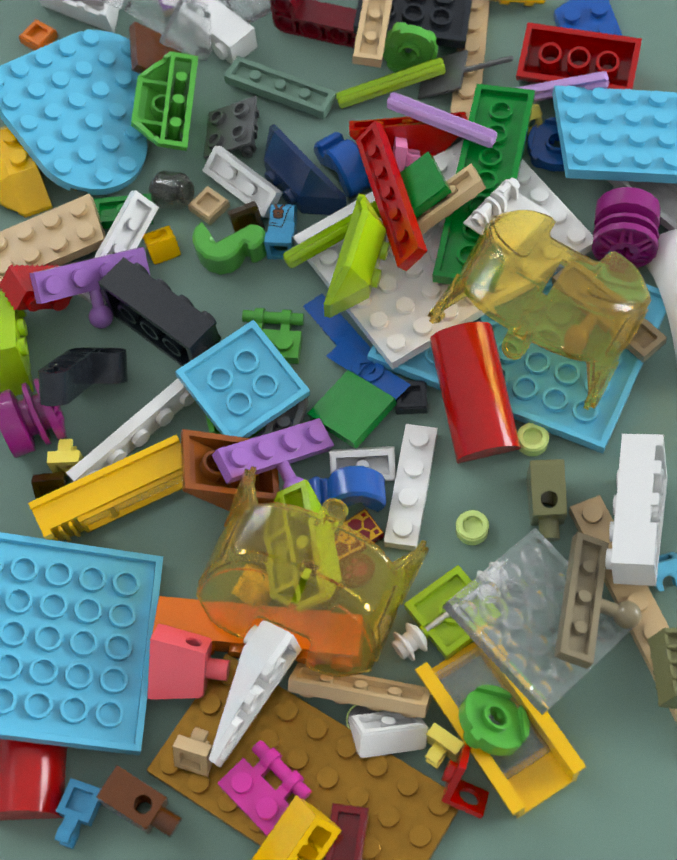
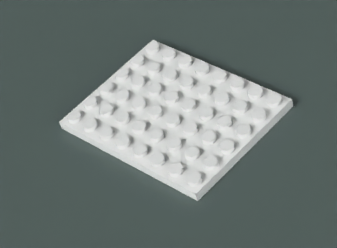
[293,140,593,370]

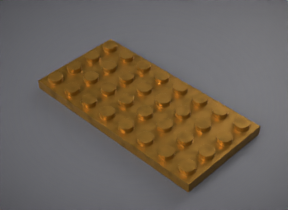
[146,653,464,860]

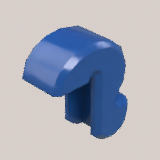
[314,132,371,198]
[308,466,386,515]

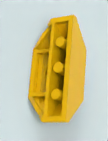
[0,126,53,218]

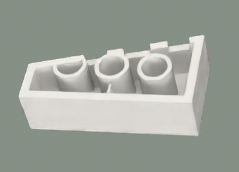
[606,434,668,586]

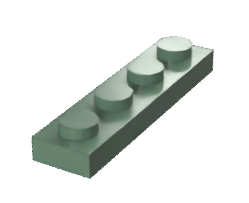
[224,56,337,119]

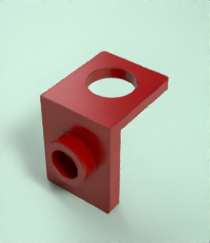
[441,744,489,819]

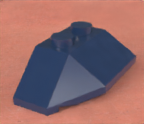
[264,124,347,215]

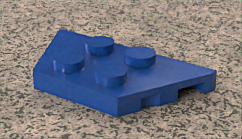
[554,0,623,36]

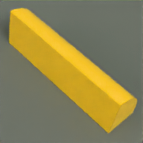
[252,795,341,860]

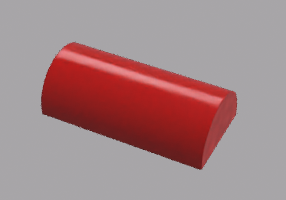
[516,22,642,90]
[430,322,521,464]
[0,739,67,820]

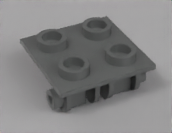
[204,96,260,159]

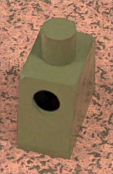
[526,459,567,542]

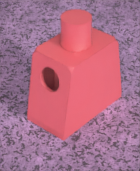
[147,624,230,700]

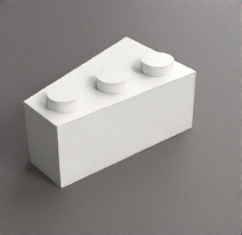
[39,0,121,33]

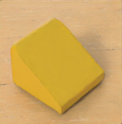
[143,226,181,264]

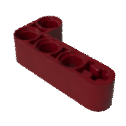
[270,0,357,48]

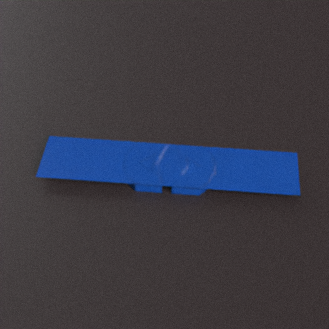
[303,293,371,356]
[326,341,410,399]

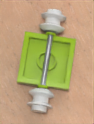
[391,561,513,661]

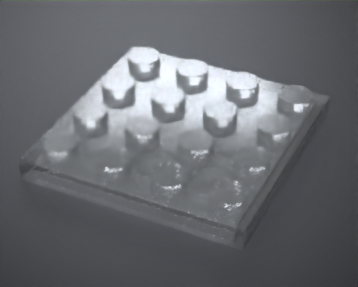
[443,528,632,715]

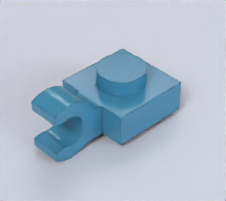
[55,778,101,849]

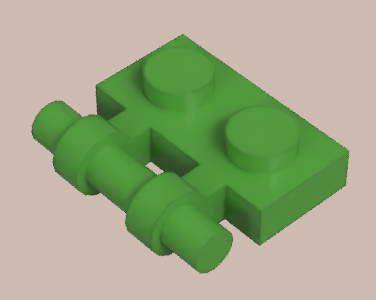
[242,308,304,364]

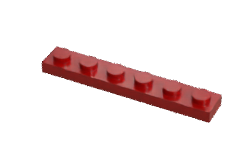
[356,120,427,271]

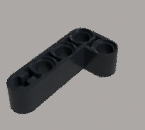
[38,347,128,406]

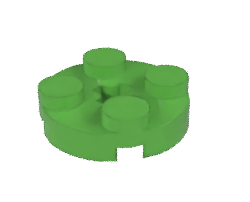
[383,22,438,72]
[459,684,530,756]

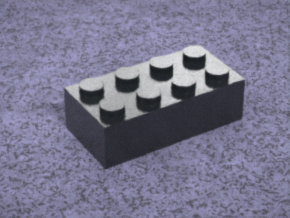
[98,257,221,366]

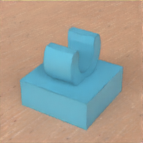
[654,552,677,592]

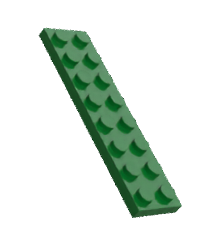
[432,84,535,291]

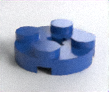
[527,117,565,172]

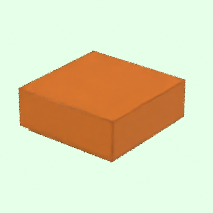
[19,19,58,51]

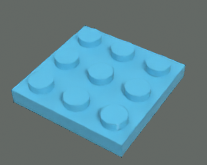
[175,319,310,438]

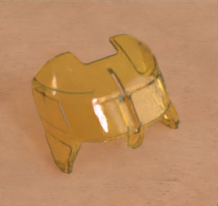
[427,210,651,410]
[196,466,429,677]

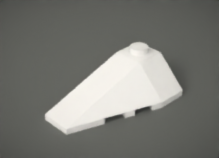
[209,619,302,768]

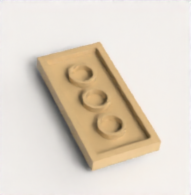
[0,193,106,291]

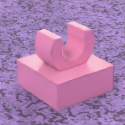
[393,137,421,172]

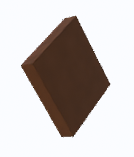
[129,21,181,74]

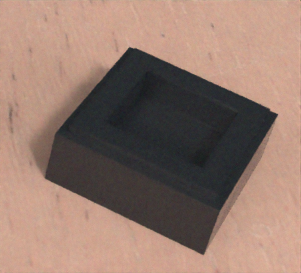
[395,380,427,414]

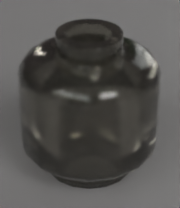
[149,170,194,210]

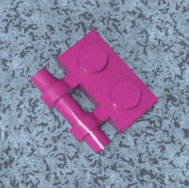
[217,740,312,836]

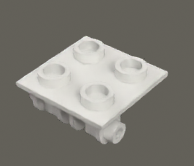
[463,178,552,256]

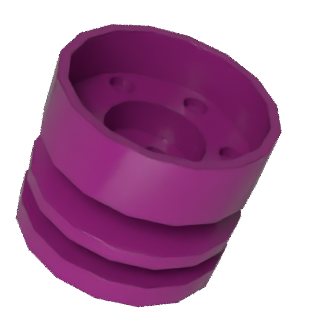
[592,187,661,269]
[0,378,67,458]

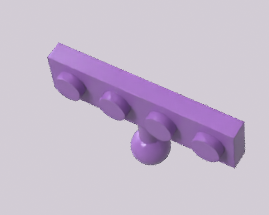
[29,247,150,329]
[212,418,335,490]

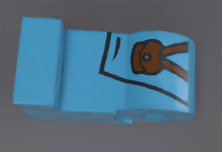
[264,204,297,259]

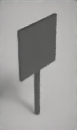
[418,50,514,100]

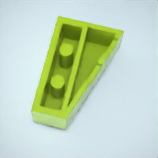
[0,291,34,396]

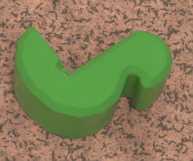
[192,222,267,275]

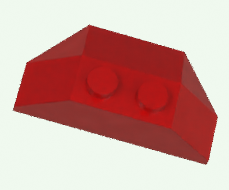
[349,111,467,157]

